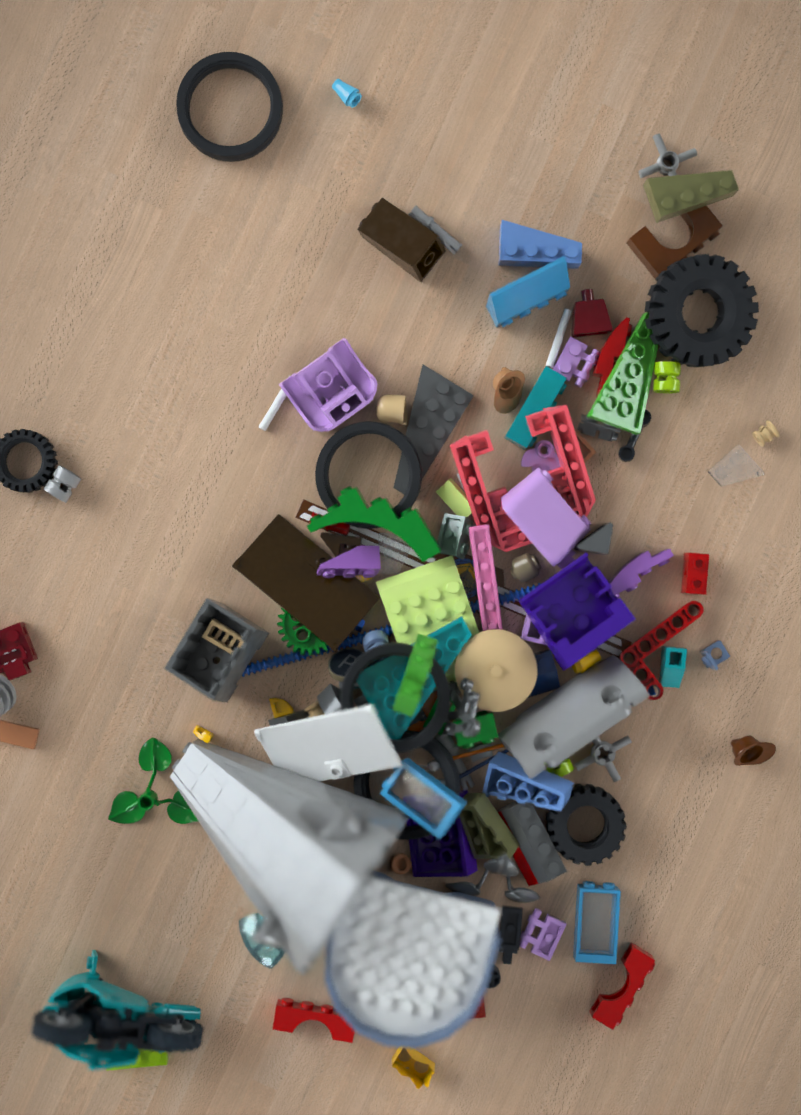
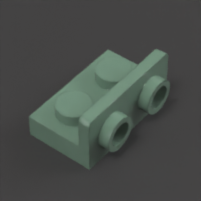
[437,513,474,559]

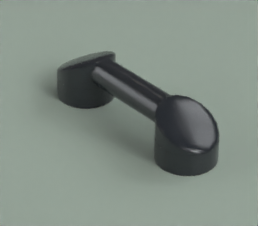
[618,409,651,462]

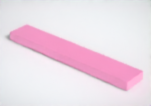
[468,524,503,631]

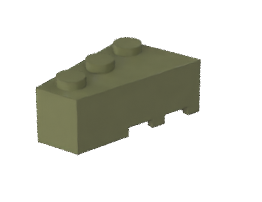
[459,793,520,859]

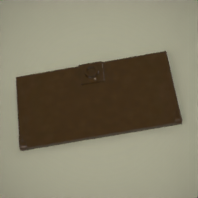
[232,514,381,652]

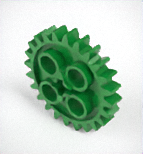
[277,607,328,657]

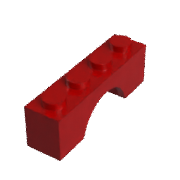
[589,942,655,1030]
[272,998,355,1043]

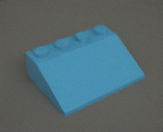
[486,256,570,328]

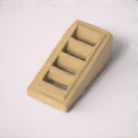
[202,618,244,654]

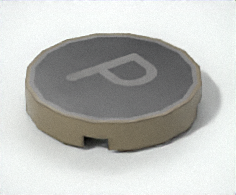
[328,648,369,682]

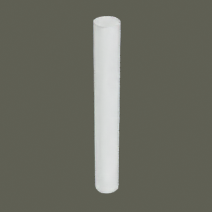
[546,309,572,368]
[259,389,286,431]

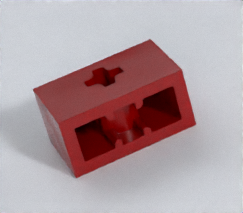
[681,553,710,595]

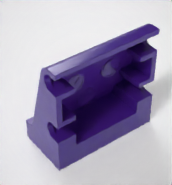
[519,552,636,671]

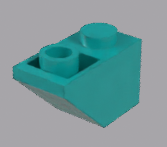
[659,646,687,688]

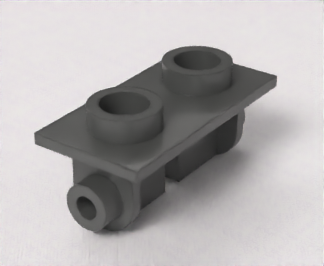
[577,414,621,442]

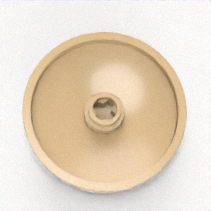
[455,629,537,712]

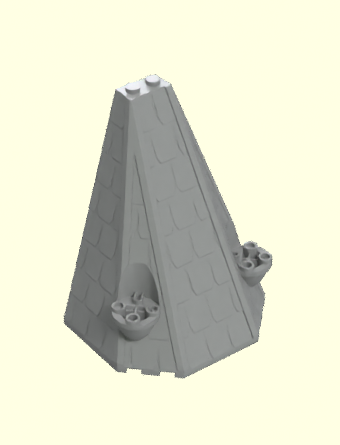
[170,739,409,975]

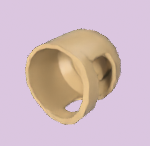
[376,394,408,426]

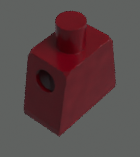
[571,289,613,338]

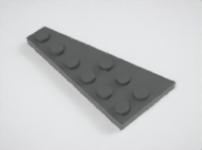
[393,365,474,495]

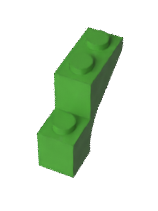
[393,634,438,717]

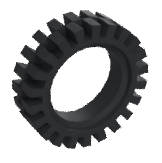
[0,429,58,493]

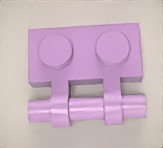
[552,336,600,388]
[519,908,567,961]

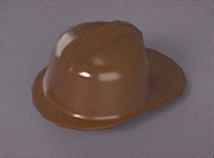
[731,735,776,766]

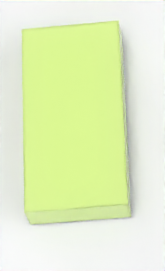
[436,478,472,517]

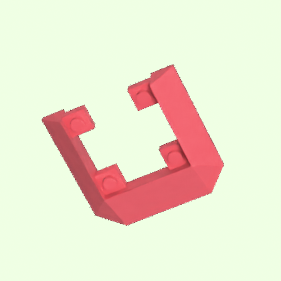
[450,405,596,552]

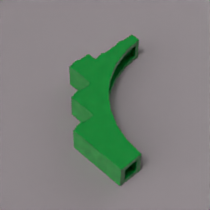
[307,486,442,562]

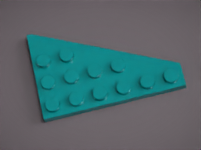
[356,616,472,740]

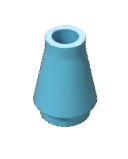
[332,79,362,108]

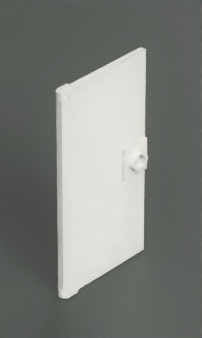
[254,705,402,781]

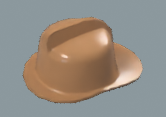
[493,367,525,414]

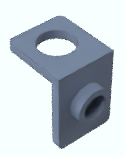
[700,640,730,670]

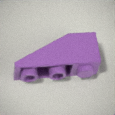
[317,546,381,578]

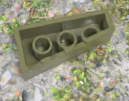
[643,170,739,223]

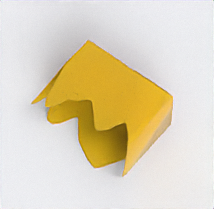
[392,1047,435,1089]

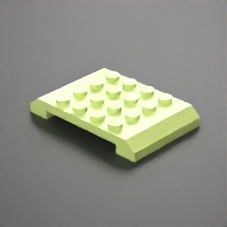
[376,556,479,690]

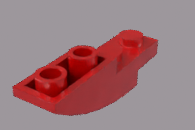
[592,317,632,397]

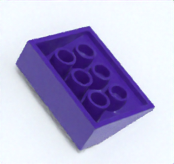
[403,790,478,877]

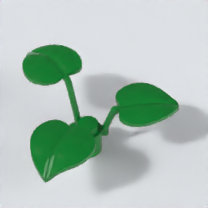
[108,738,198,824]

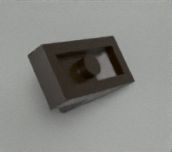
[320,532,362,557]

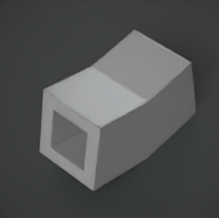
[467,743,493,763]

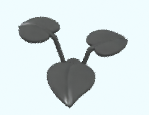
[445,854,540,903]

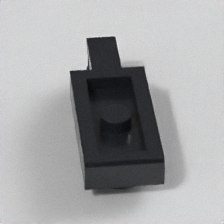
[498,905,523,965]

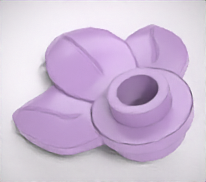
[521,440,561,472]

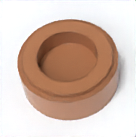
[391,853,411,874]

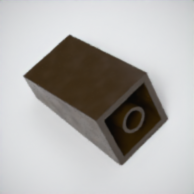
[357,198,446,282]

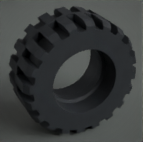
[546,784,627,866]

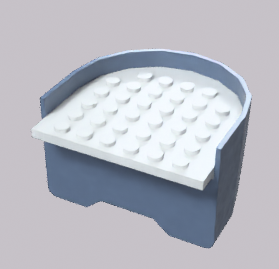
[325,871,500,1048]

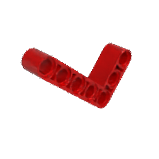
[618,601,704,700]

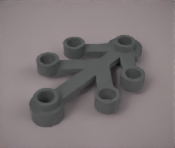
[444,678,480,737]

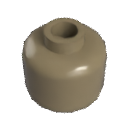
[510,553,541,582]

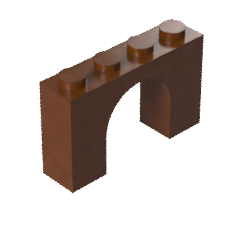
[626,206,723,279]

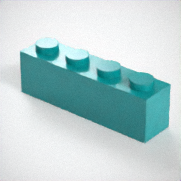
[504,366,567,450]

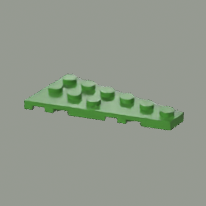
[587,312,658,435]

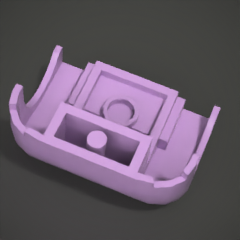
[279,338,378,432]

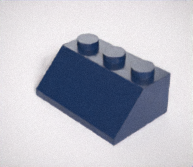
[527,649,560,698]

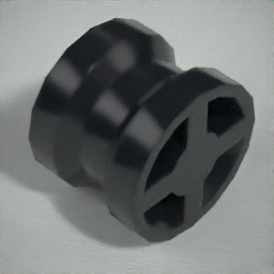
[487,964,501,988]

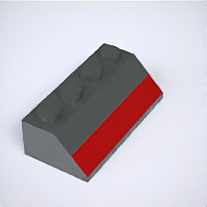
[497,800,567,886]

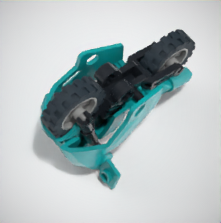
[31,950,204,1070]

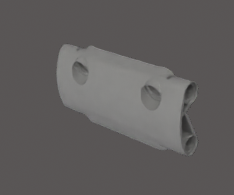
[498,655,649,779]

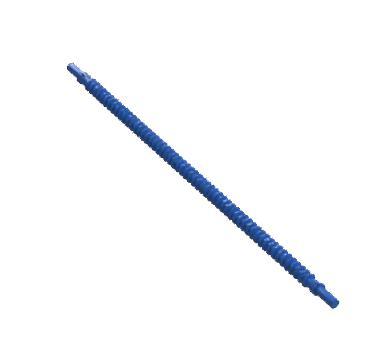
[242,583,541,677]

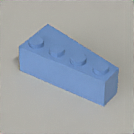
[498,220,582,269]
[482,751,574,811]

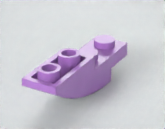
[609,549,674,598]

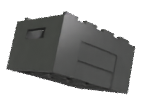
[164,598,269,703]

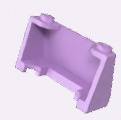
[501,467,591,566]

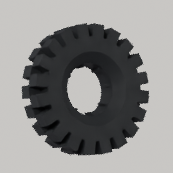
[645,254,759,367]

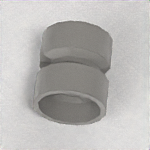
[44,465,81,503]

